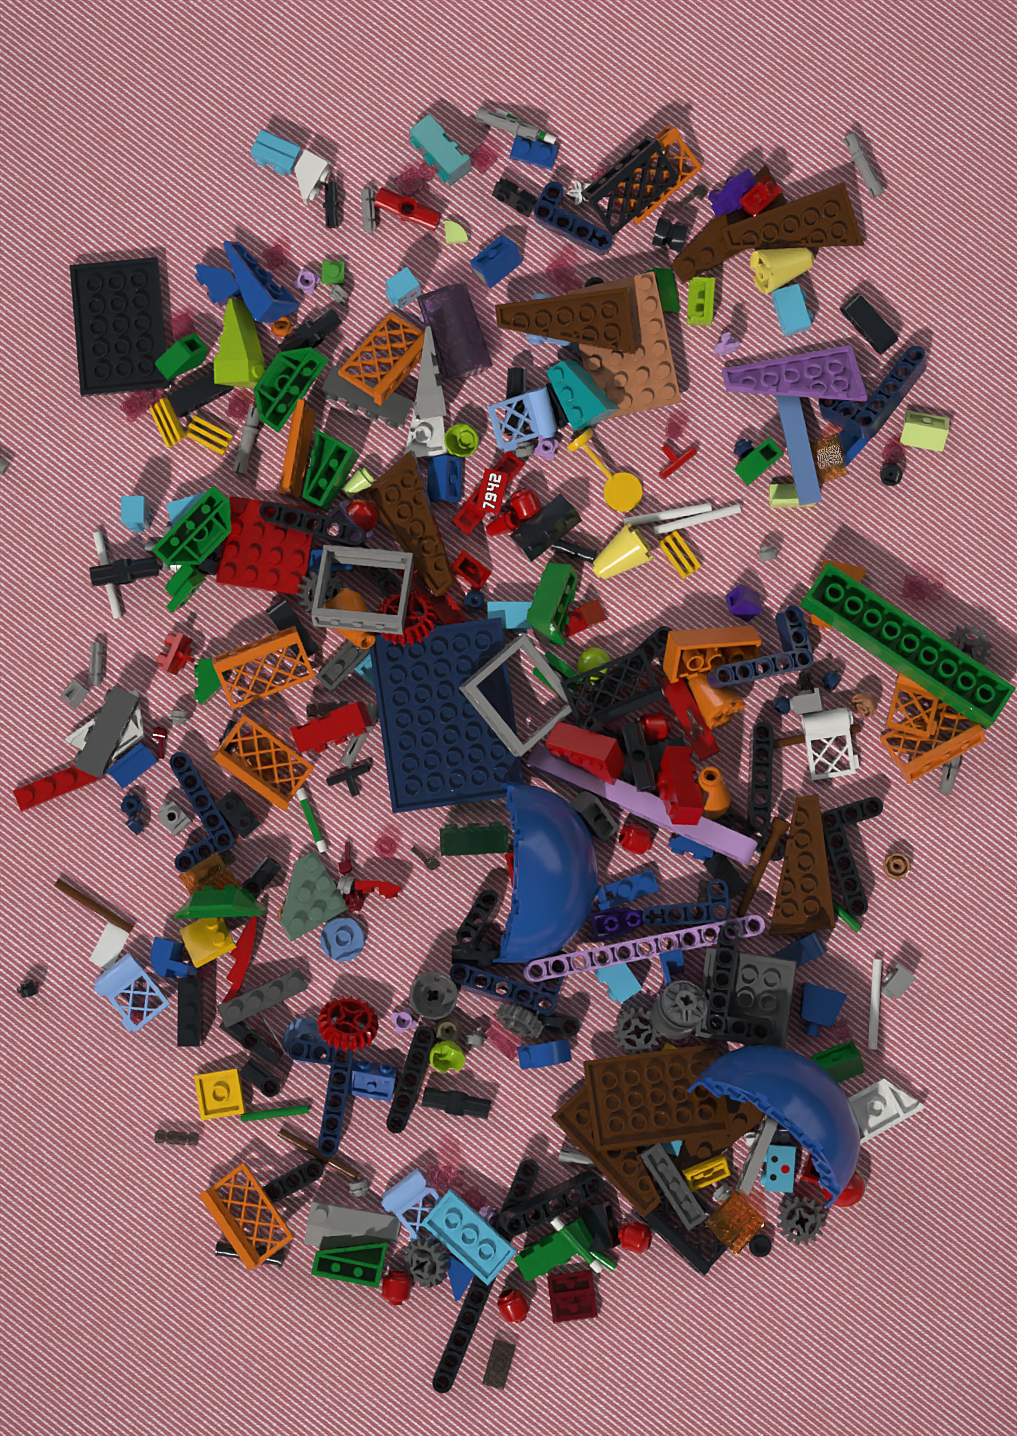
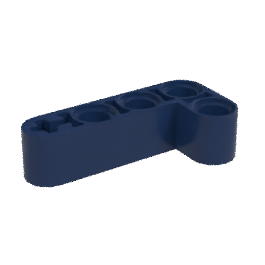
[534,181,612,255]
[642,878,731,927]
[771,930,828,968]

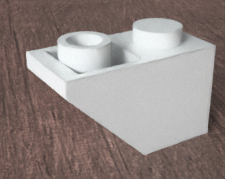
[294,149,330,206]

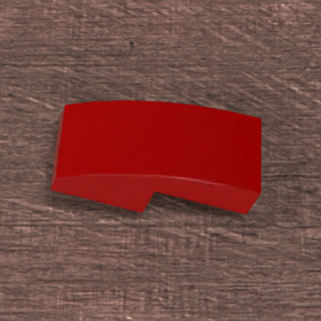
[354,880,403,899]

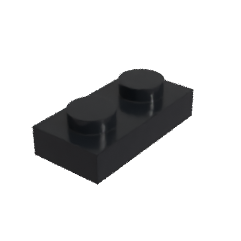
[703,852,748,900]

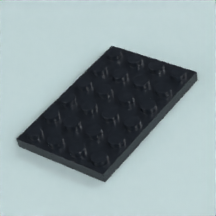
[69,257,170,397]

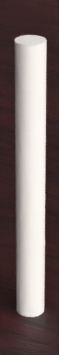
[623,503,712,526]
[653,504,741,535]
[93,531,122,619]
[868,959,882,1050]

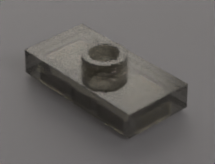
[482,1338,516,1390]

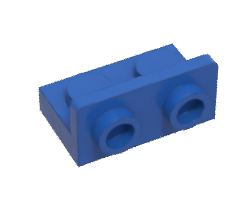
[347,1060,398,1102]

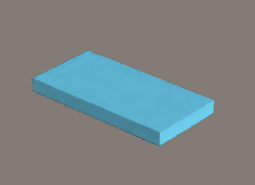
[421,1189,518,1285]

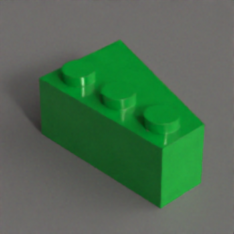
[302,429,359,513]
[526,563,578,645]
[514,1217,594,1282]
[311,1242,388,1289]

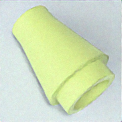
[342,467,375,498]

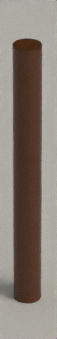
[773,724,861,749]
[54,879,134,934]
[277,1128,360,1180]

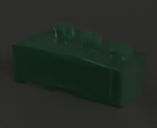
[439,822,509,857]

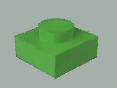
[322,261,345,285]

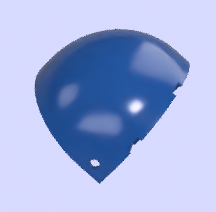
[493,783,598,963]
[687,1045,860,1209]

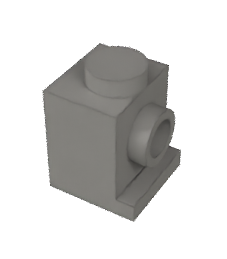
[790,688,825,715]
[156,801,193,836]
[881,963,916,999]

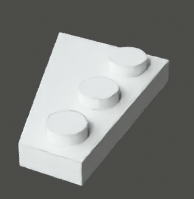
[404,399,447,459]

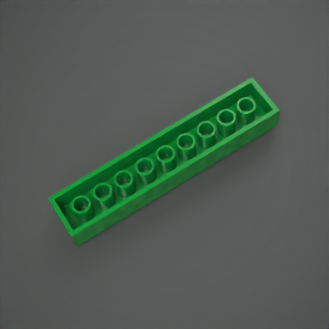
[799,562,1016,730]

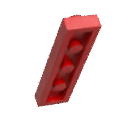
[13,766,105,812]

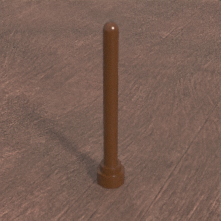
[737,816,791,918]

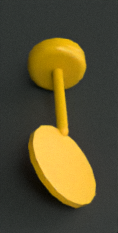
[566,427,643,512]

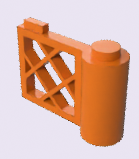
[885,672,939,738]

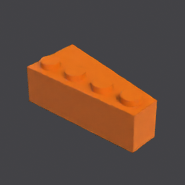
[663,625,762,683]

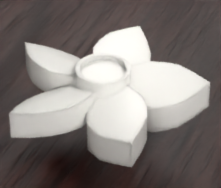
[567,180,590,206]

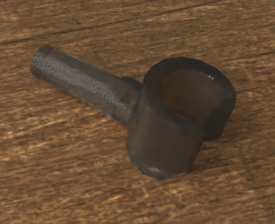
[678,185,708,208]
[686,710,706,742]
[411,846,440,870]

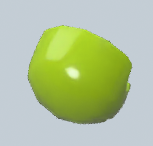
[444,423,480,457]
[577,647,611,683]
[429,1040,466,1073]

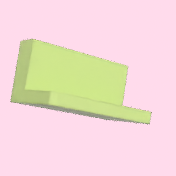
[900,410,949,452]
[769,484,816,508]

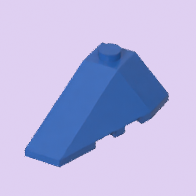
[223,240,300,323]

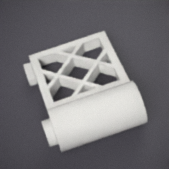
[801,708,859,781]

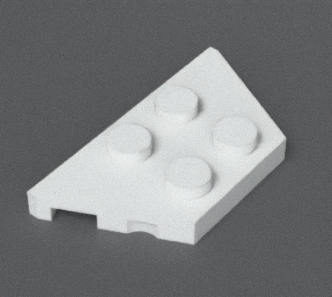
[65,689,145,762]
[848,1078,924,1144]

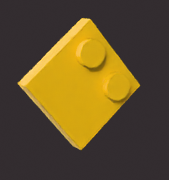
[179,917,237,968]
[194,1068,246,1120]

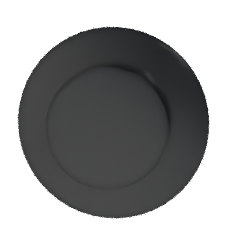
[17,979,39,998]
[749,1234,772,1257]

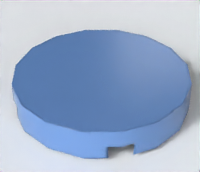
[320,917,365,962]
[283,1017,327,1063]

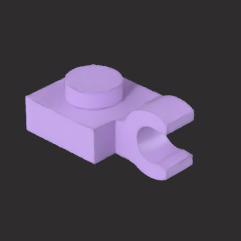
[714,331,739,357]

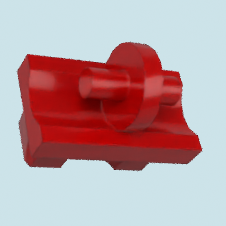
[739,175,783,217]
[156,632,195,676]

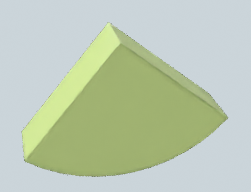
[444,221,468,244]

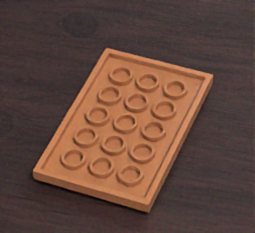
[567,271,682,420]

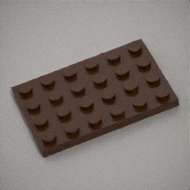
[583,1044,731,1152]

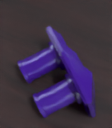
[708,168,757,217]
[589,906,645,941]

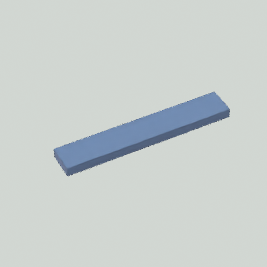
[775,395,822,506]

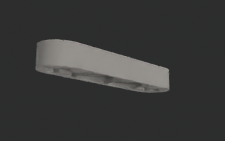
[736,1114,778,1196]

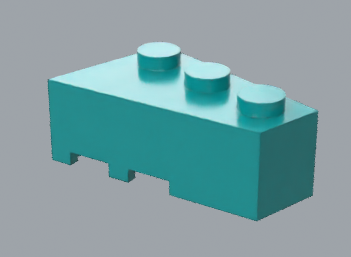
[408,114,471,187]
[546,361,620,430]

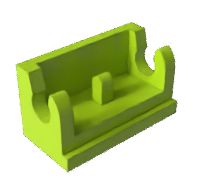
[687,277,715,326]

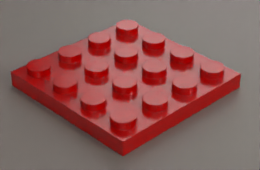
[216,496,318,595]

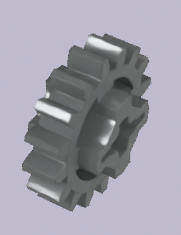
[296,569,344,615]
[945,624,992,665]
[495,1004,544,1039]
[613,1007,662,1055]
[776,1195,826,1245]
[403,1237,450,1288]

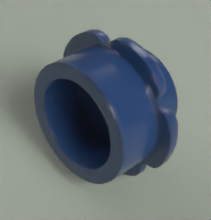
[733,439,754,459]
[464,590,486,612]
[822,670,842,691]
[772,696,792,716]
[120,795,143,817]
[125,816,145,836]

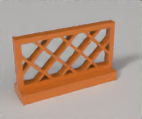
[615,125,703,225]
[338,312,434,406]
[279,399,316,498]
[211,626,315,710]
[879,702,986,784]
[210,714,314,811]
[199,1162,295,1270]

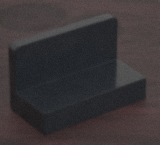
[578,1199,621,1252]

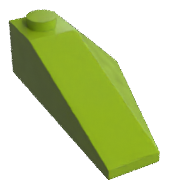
[214,298,265,388]

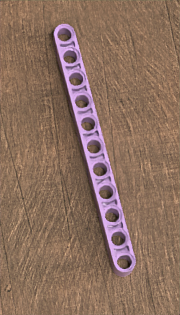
[526,744,758,864]
[524,915,765,982]

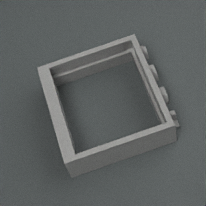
[311,544,414,635]
[459,635,579,756]

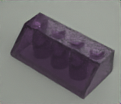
[417,283,493,381]

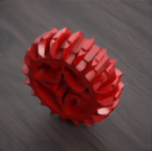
[377,590,437,647]
[317,995,379,1053]

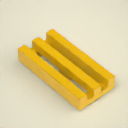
[149,398,186,448]
[184,415,234,456]
[658,530,701,579]
[682,1153,731,1192]

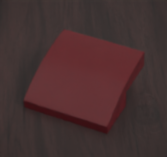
[547,1270,598,1324]

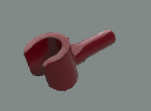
[152,727,167,759]
[338,842,352,874]

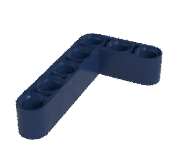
[818,346,927,439]
[707,605,814,689]
[169,752,236,873]
[449,951,567,1017]
[288,1037,353,1157]

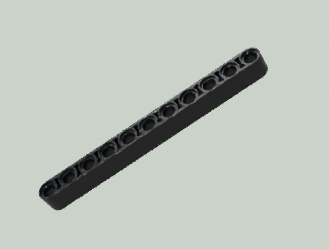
[432,1157,539,1394]

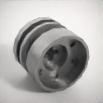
[409,972,458,1020]
[651,980,708,1040]

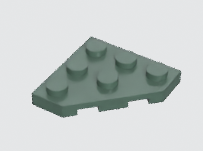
[279,851,349,942]

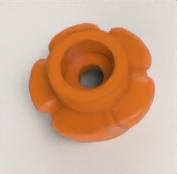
[271,317,293,337]

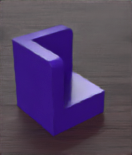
[725,584,763,622]

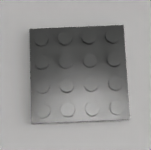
[695,946,797,1049]

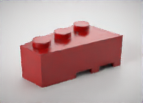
[290,701,373,754]
[545,721,626,786]
[654,746,704,826]

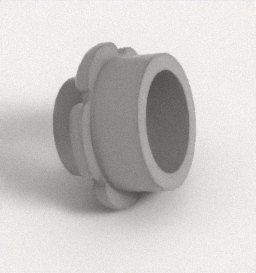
[329,284,349,304]
[513,441,534,457]
[757,545,779,561]
[168,710,190,725]
[337,873,355,895]
[464,1031,486,1048]
[348,1179,370,1197]
[713,1183,734,1204]

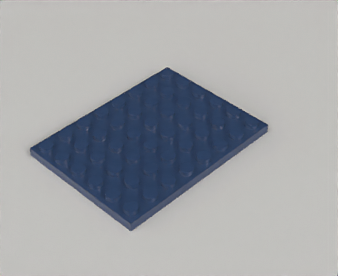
[369,617,524,813]

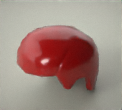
[347,499,378,533]

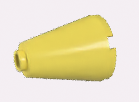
[750,247,814,294]
[592,522,655,579]

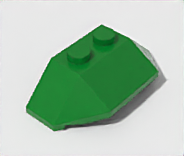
[253,347,329,433]
[151,485,231,566]
[174,884,268,920]

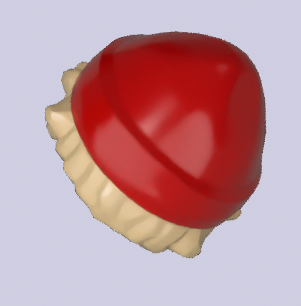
[822,1168,867,1208]

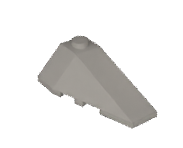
[413,326,447,419]
[304,1199,401,1249]

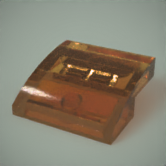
[810,433,849,485]
[231,722,288,781]
[179,852,241,895]
[705,1190,766,1256]

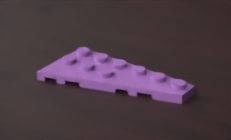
[722,345,867,401]

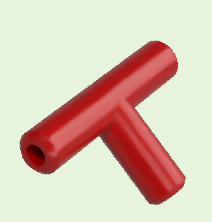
[659,444,697,480]

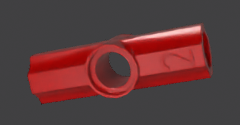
[374,187,442,232]

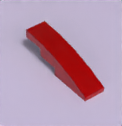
[451,451,525,537]
[397,566,467,625]
[658,675,721,761]
[222,916,259,1003]

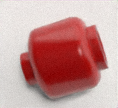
[510,487,542,521]
[636,712,671,743]
[619,823,654,855]
[618,1221,653,1254]
[381,1271,412,1305]
[497,1288,530,1323]

